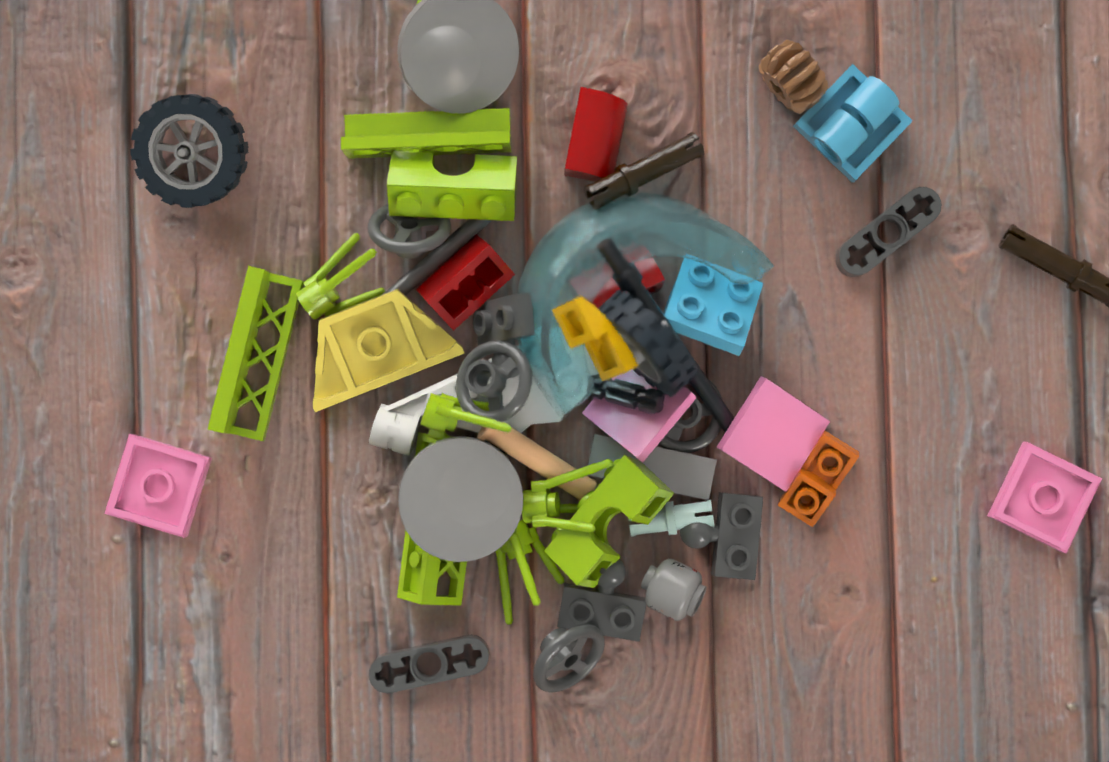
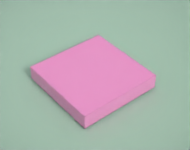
[582,369,697,463]
[717,377,830,492]
[104,434,212,538]
[987,442,1102,554]

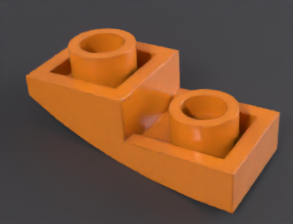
[778,431,860,527]

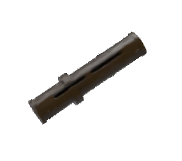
[584,132,704,210]
[998,224,1109,307]

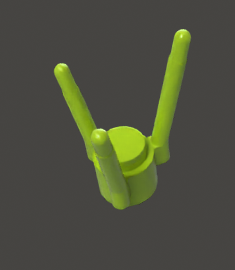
[296,233,385,320]
[420,393,512,440]
[522,459,613,532]
[495,520,565,625]

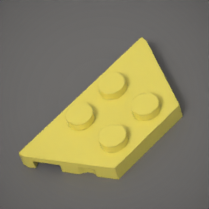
[313,289,465,412]

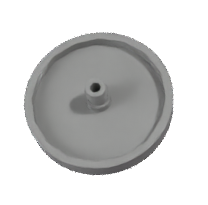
[397,0,519,113]
[399,437,523,562]

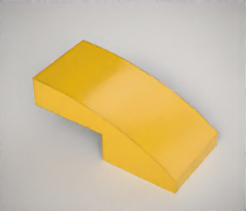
[552,296,639,381]

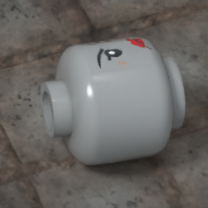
[641,558,707,621]

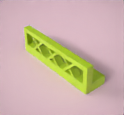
[341,108,511,159]
[207,266,304,441]
[397,432,467,606]

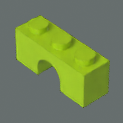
[387,151,517,221]
[544,455,674,588]

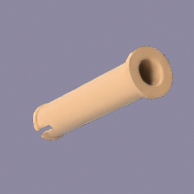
[477,422,597,501]

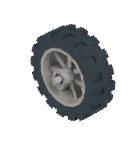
[130,94,249,208]
[598,290,698,397]

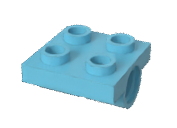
[793,64,913,183]
[663,254,763,356]

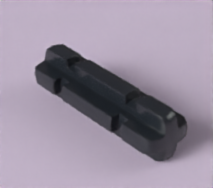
[586,374,665,414]

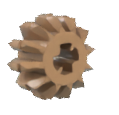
[759,40,829,114]

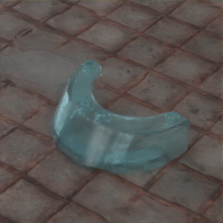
[517,193,774,421]

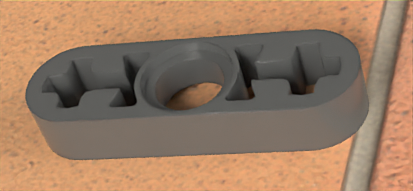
[835,187,942,277]
[369,634,489,693]

